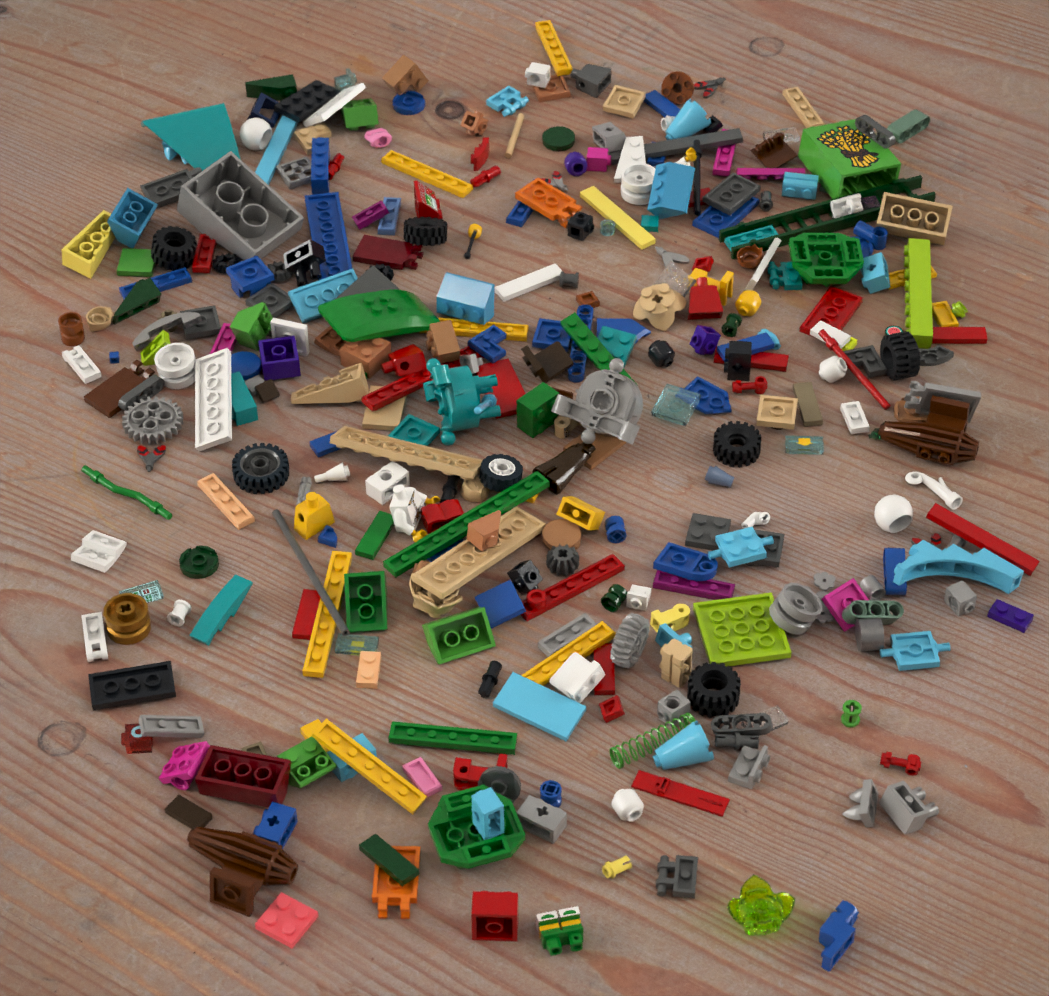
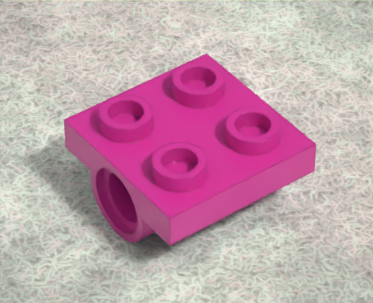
[158,741,210,790]

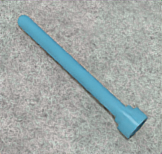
[474,394,497,414]

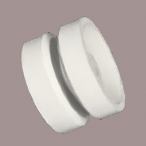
[621,163,655,205]
[154,343,195,389]

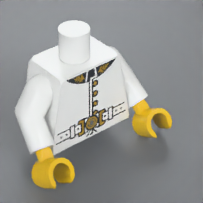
[390,484,440,542]

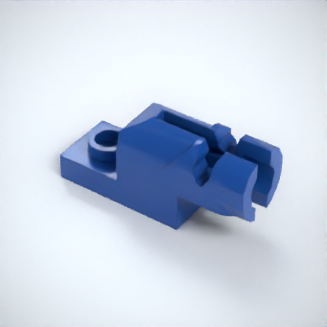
[819,900,859,972]

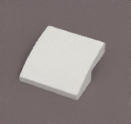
[71,530,127,573]

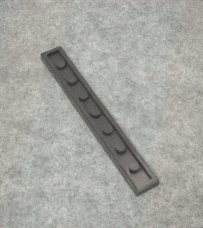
[609,128,743,165]

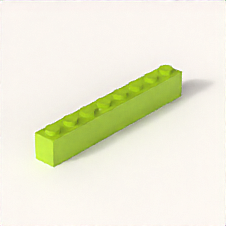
[903,238,933,349]

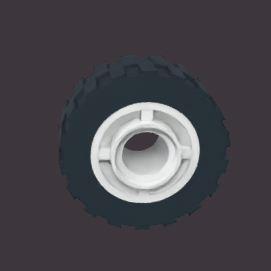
[479,454,523,492]

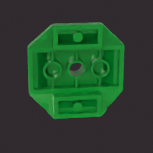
[428,785,525,870]

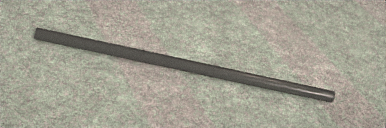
[272,509,350,636]

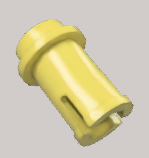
[602,855,632,879]

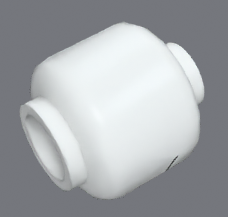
[819,356,847,383]
[612,789,644,822]

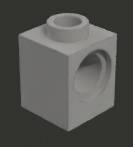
[944,580,977,617]
[657,689,691,727]

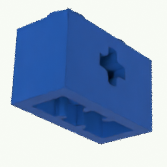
[253,802,298,850]

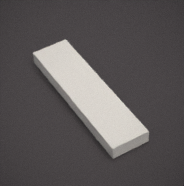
[745,237,782,290]
[495,264,562,302]

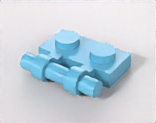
[486,86,529,117]

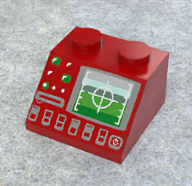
[414,180,442,220]

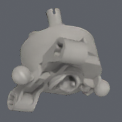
[551,358,643,444]

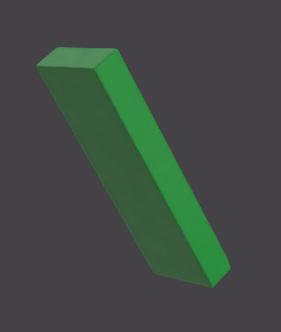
[355,511,394,560]

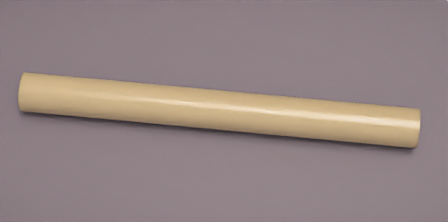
[505,113,524,158]

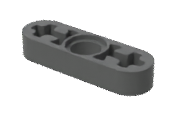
[855,115,896,148]
[118,375,164,411]
[711,713,773,735]

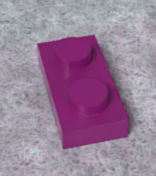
[352,200,389,230]

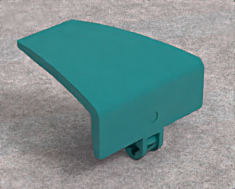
[141,103,241,171]

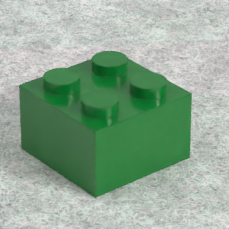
[517,382,559,438]

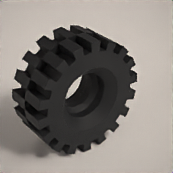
[404,217,447,246]
[713,421,761,468]

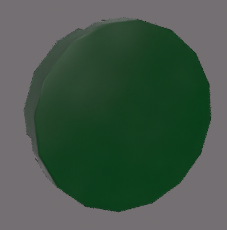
[542,126,575,151]
[179,545,219,579]

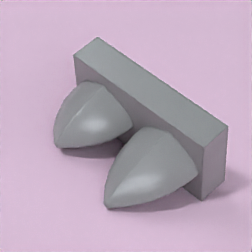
[842,779,879,827]

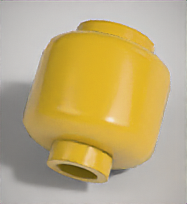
[735,290,761,317]

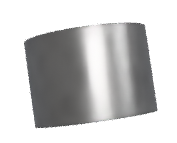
[855,617,884,652]

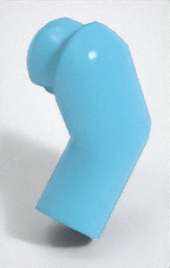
[757,329,781,350]

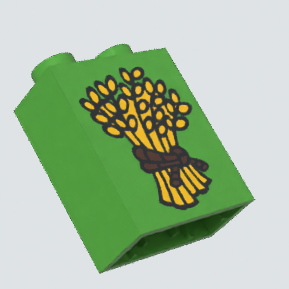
[798,119,901,199]

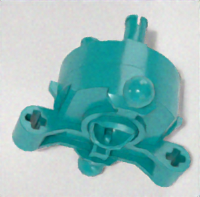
[423,358,501,446]

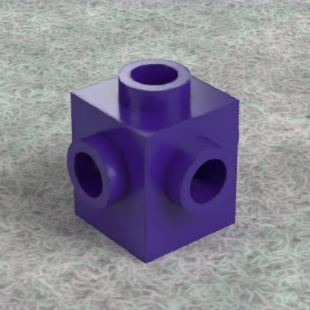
[690,325,721,355]

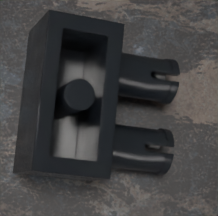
[283,239,326,287]

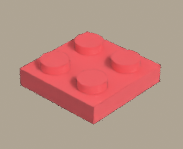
[255,892,318,948]

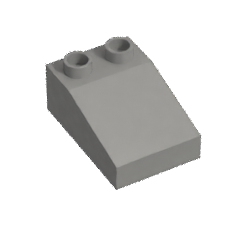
[177,151,304,260]

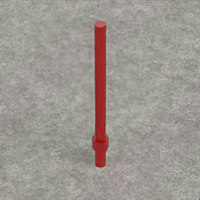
[818,329,891,410]

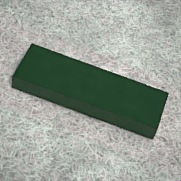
[359,833,419,886]

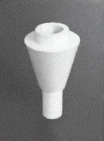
[314,462,350,483]

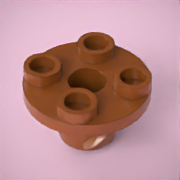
[661,71,694,104]

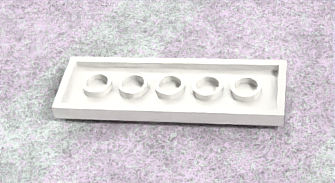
[195,348,232,452]

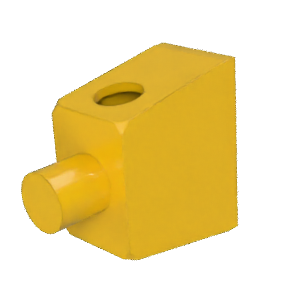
[294,492,335,540]

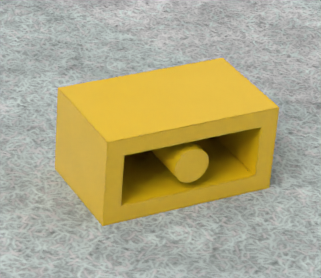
[556,496,605,530]

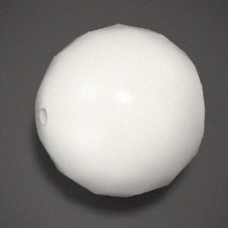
[240,117,272,151]
[874,494,913,533]

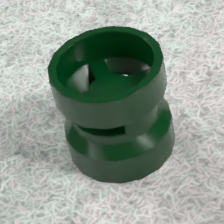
[601,584,627,612]

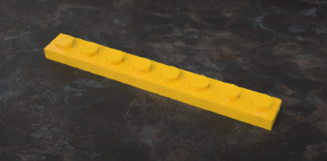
[302,551,352,678]

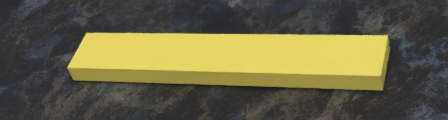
[580,186,656,250]

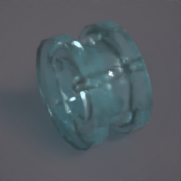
[600,220,615,236]

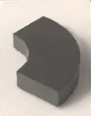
[919,345,954,366]

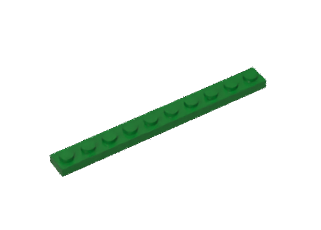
[383,471,550,578]

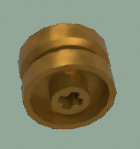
[103,593,151,645]

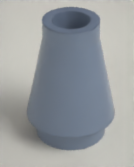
[705,466,735,488]

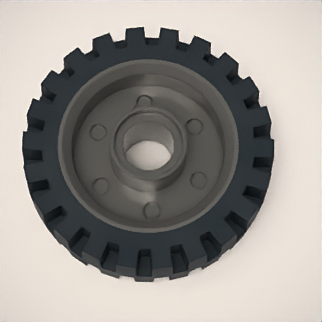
[232,443,289,494]

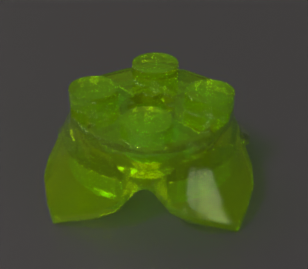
[727,875,795,936]

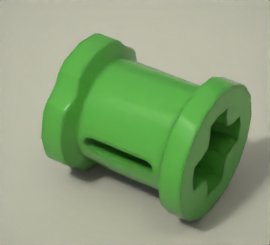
[841,700,862,728]

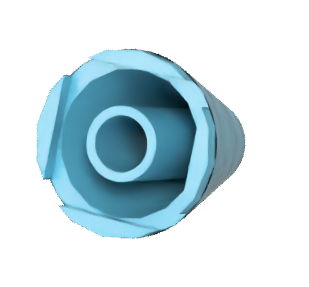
[665,99,711,140]
[652,720,714,770]

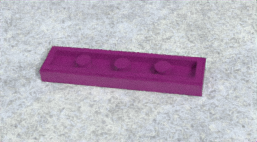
[653,570,735,600]

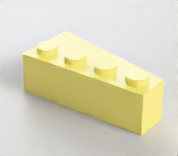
[62,210,115,279]

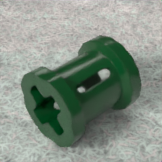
[722,313,742,337]

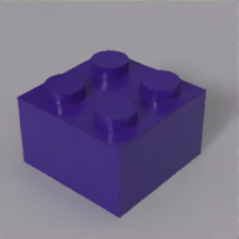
[258,336,301,381]

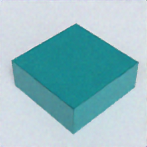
[641,215,659,232]

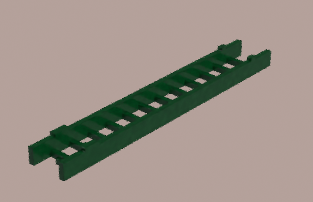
[719,175,936,260]

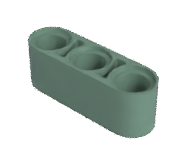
[887,109,930,144]
[842,600,904,625]

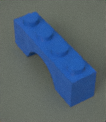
[311,137,330,195]

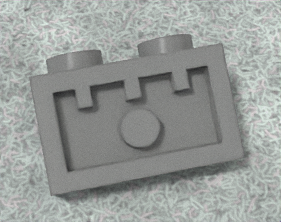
[728,745,770,790]

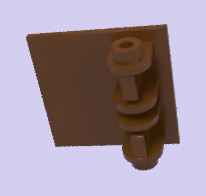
[751,132,798,168]

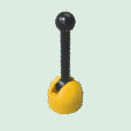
[464,224,482,259]

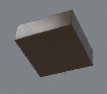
[254,379,280,404]

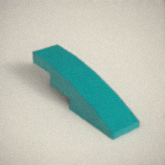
[189,574,253,646]

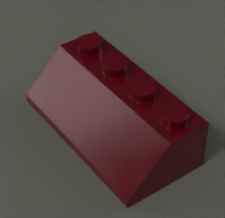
[195,745,291,808]

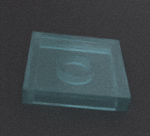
[651,384,701,426]

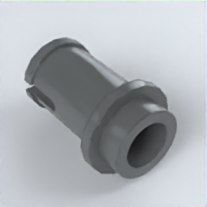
[759,190,773,211]

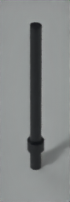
[693,140,702,216]

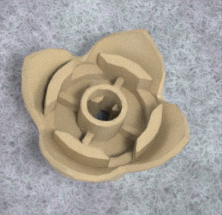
[633,283,687,332]
[409,573,463,618]

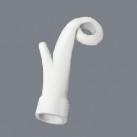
[905,472,963,510]

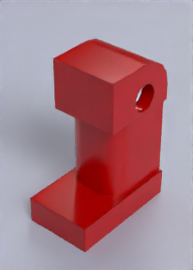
[453,753,508,791]

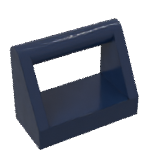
[246,92,280,128]

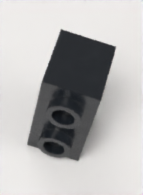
[724,341,752,381]

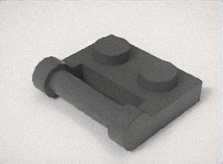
[745,530,785,567]

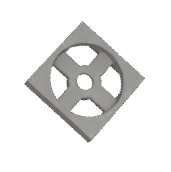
[276,156,311,189]

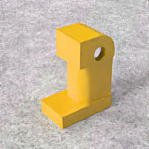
[688,268,734,306]

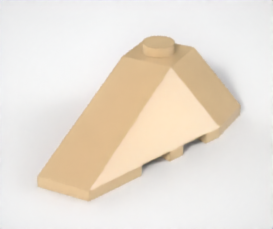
[291,363,369,404]

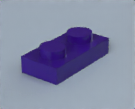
[987,599,1034,633]

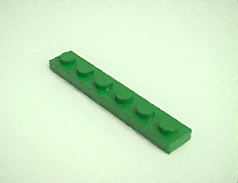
[560,312,637,385]
[389,721,517,755]

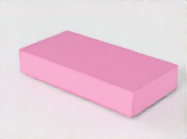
[402,757,442,797]

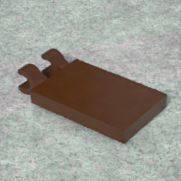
[84,360,155,418]

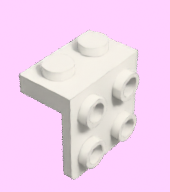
[549,652,606,703]

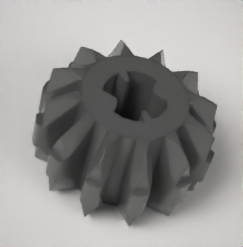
[546,543,579,576]

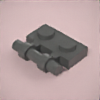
[655,855,698,899]

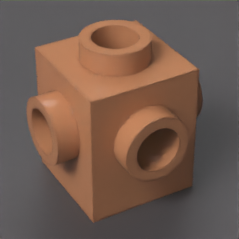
[460,110,488,136]

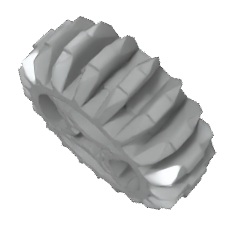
[610,613,650,669]

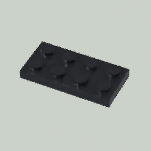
[274,80,341,123]
[88,661,176,711]

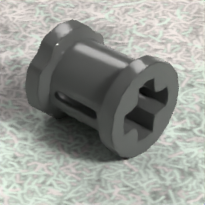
[559,271,579,288]

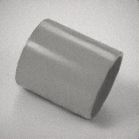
[860,575,886,601]

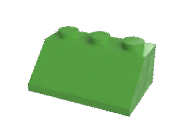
[422,607,496,664]

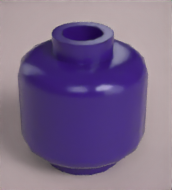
[564,152,588,176]

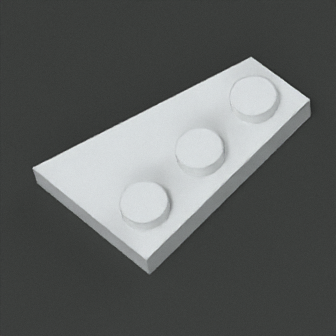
[614,136,646,183]

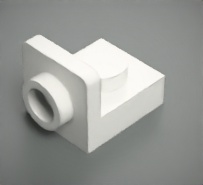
[626,584,652,611]

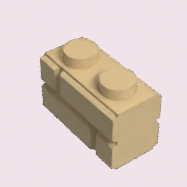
[659,638,693,688]

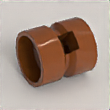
[58,312,85,346]

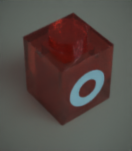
[121,723,153,754]

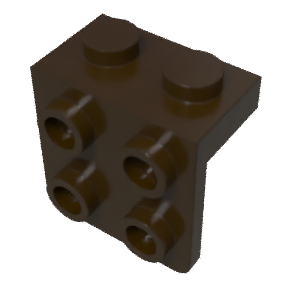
[521,341,574,383]

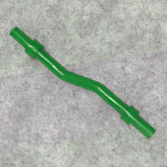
[81,465,172,520]

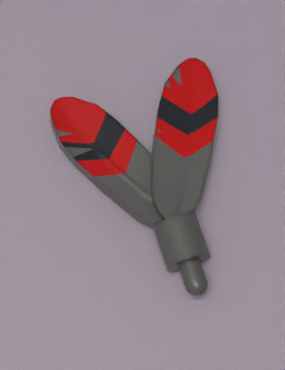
[694,77,726,98]
[137,445,166,472]

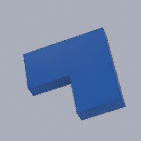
[467,325,506,364]

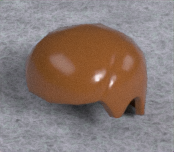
[737,244,763,269]

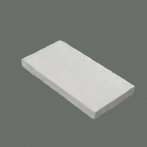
[303,83,366,127]

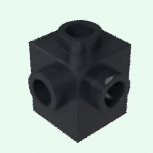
[568,211,594,241]
[507,560,543,593]

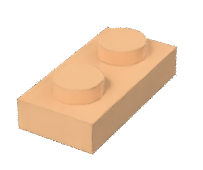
[356,651,381,689]

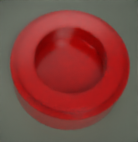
[526,589,547,609]

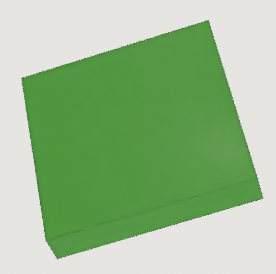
[117,248,155,277]

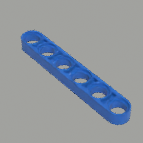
[568,305,593,383]

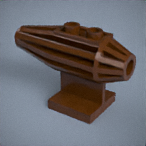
[878,395,979,465]
[187,827,298,917]

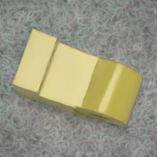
[650,604,690,632]

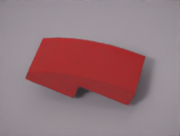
[471,137,490,171]

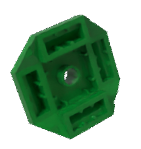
[789,233,864,287]

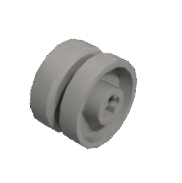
[769,583,822,635]

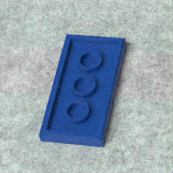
[692,197,760,238]

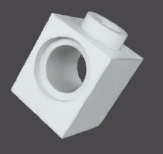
[525,62,550,88]

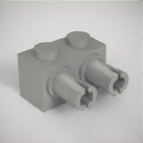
[879,781,939,835]

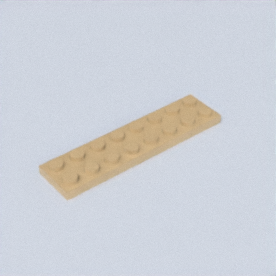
[330,426,482,480]
[412,506,546,599]

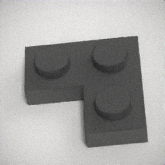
[843,345,887,378]

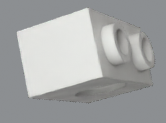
[365,461,410,505]

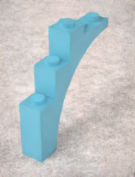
[893,540,1024,594]

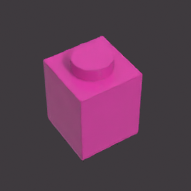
[586,147,611,172]

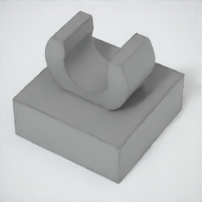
[459,354,483,373]

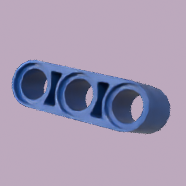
[883,547,907,596]

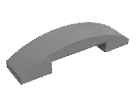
[132,312,202,351]

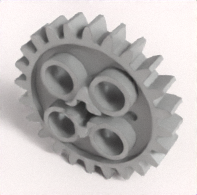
[122,396,184,445]

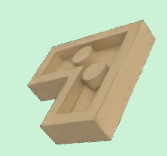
[294,123,331,155]

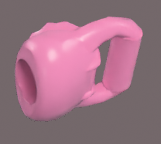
[365,128,392,148]

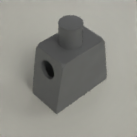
[571,64,612,98]

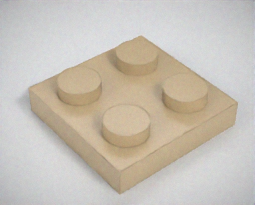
[603,85,646,119]
[756,395,798,430]

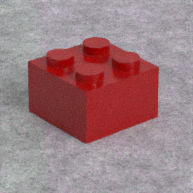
[471,891,519,942]

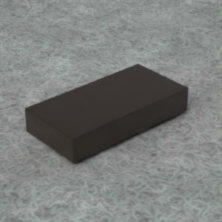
[165,795,213,829]

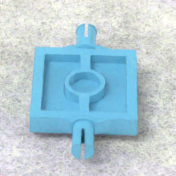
[708,527,774,568]
[880,631,950,671]

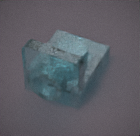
[334,68,357,91]

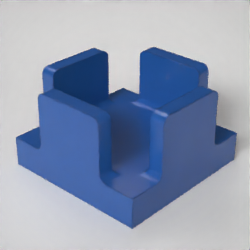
[226,256,274,298]

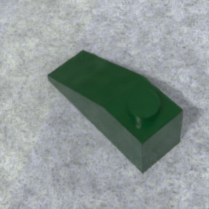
[245,74,297,101]
[112,278,162,325]

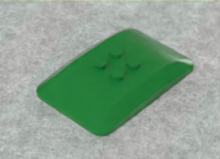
[318,289,440,342]

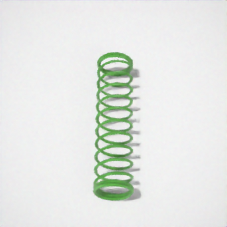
[609,712,696,769]

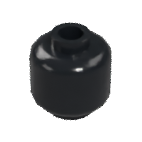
[648,340,675,367]

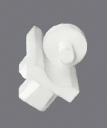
[830,193,863,218]

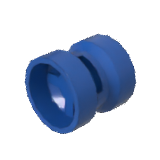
[605,516,627,543]
[540,780,562,807]

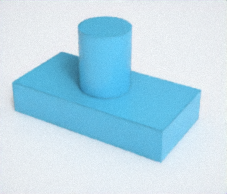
[655,623,692,648]

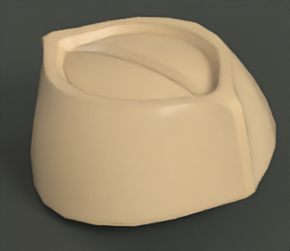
[86,306,113,332]
[460,476,489,502]

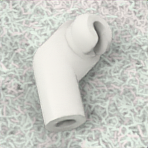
[741,512,770,529]

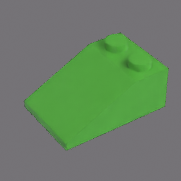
[340,98,379,130]

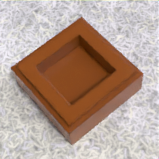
[576,291,600,308]

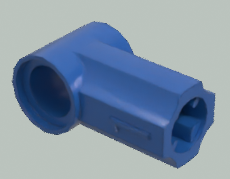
[853,220,888,250]

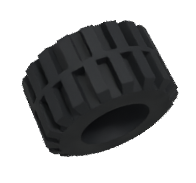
[151,226,197,271]
[880,331,920,381]
[687,662,741,718]

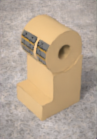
[554,415,583,439]

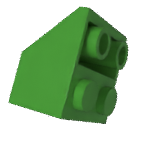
[230,302,273,351]
[277,736,337,788]

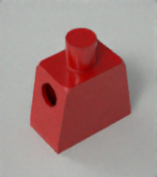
[687,277,723,320]
[381,344,427,376]

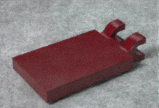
[353,235,424,270]

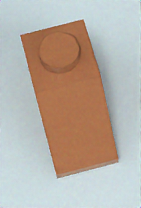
[467,510,501,551]

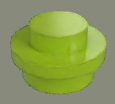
[951,301,968,318]

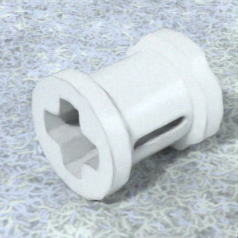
[167,600,192,627]

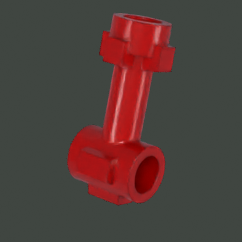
[732,376,768,394]
[880,752,922,776]

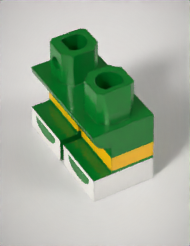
[536,906,583,956]

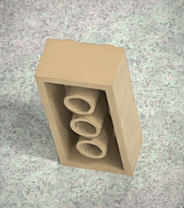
[876,192,953,245]

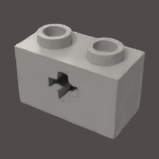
[592,122,626,153]
[516,795,567,844]

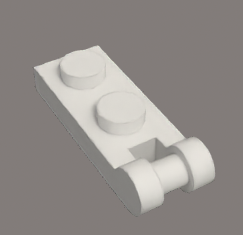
[62,345,102,384]
[81,612,108,663]

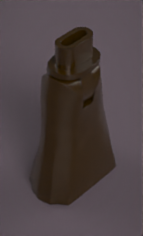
[532,442,596,495]

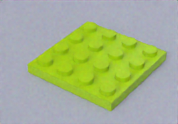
[693,592,792,667]

